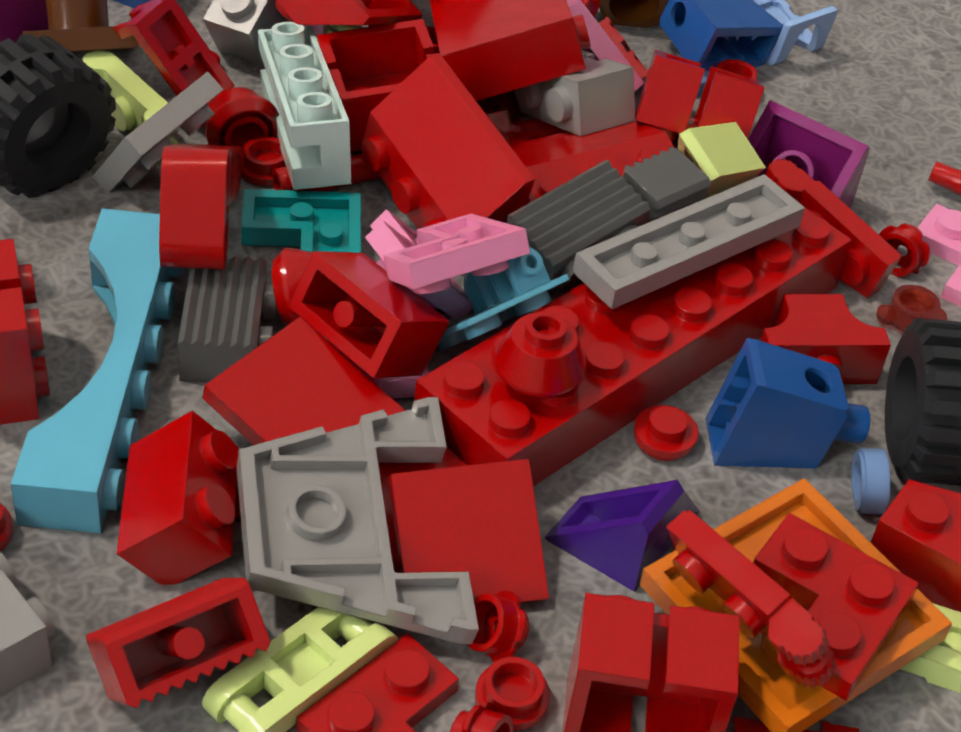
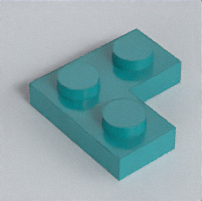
[241,189,361,253]

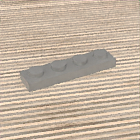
[573,174,805,309]

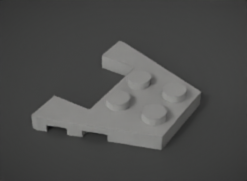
[236,397,479,644]

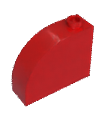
[429,0,591,101]

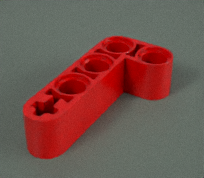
[159,143,242,270]

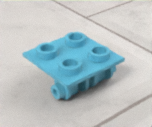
[438,247,570,351]

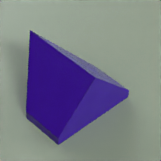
[544,480,700,592]

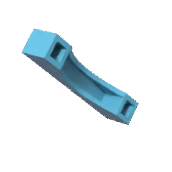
[10,208,185,533]

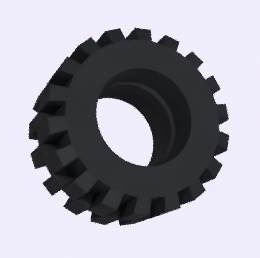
[0,34,116,198]
[885,318,961,486]

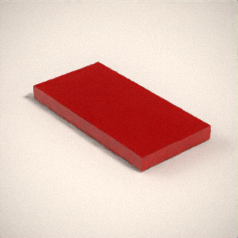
[202,317,467,573]

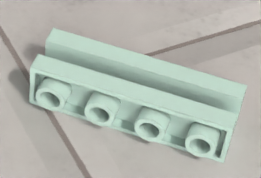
[258,22,351,190]

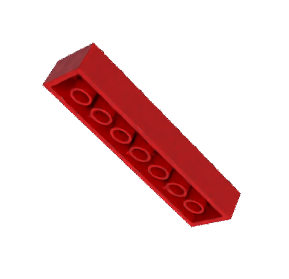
[414,208,852,486]

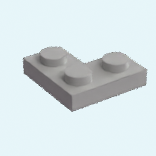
[92,72,224,192]

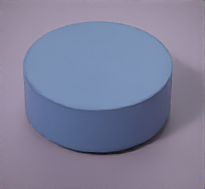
[851,448,890,515]

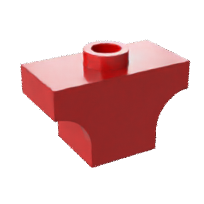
[761,294,891,384]

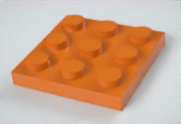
[640,478,952,732]

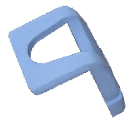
[753,0,839,66]

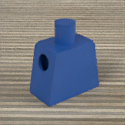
[660,0,783,71]
[705,338,870,468]

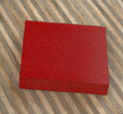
[388,459,549,603]

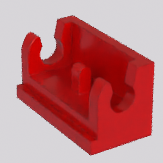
[113,0,235,107]

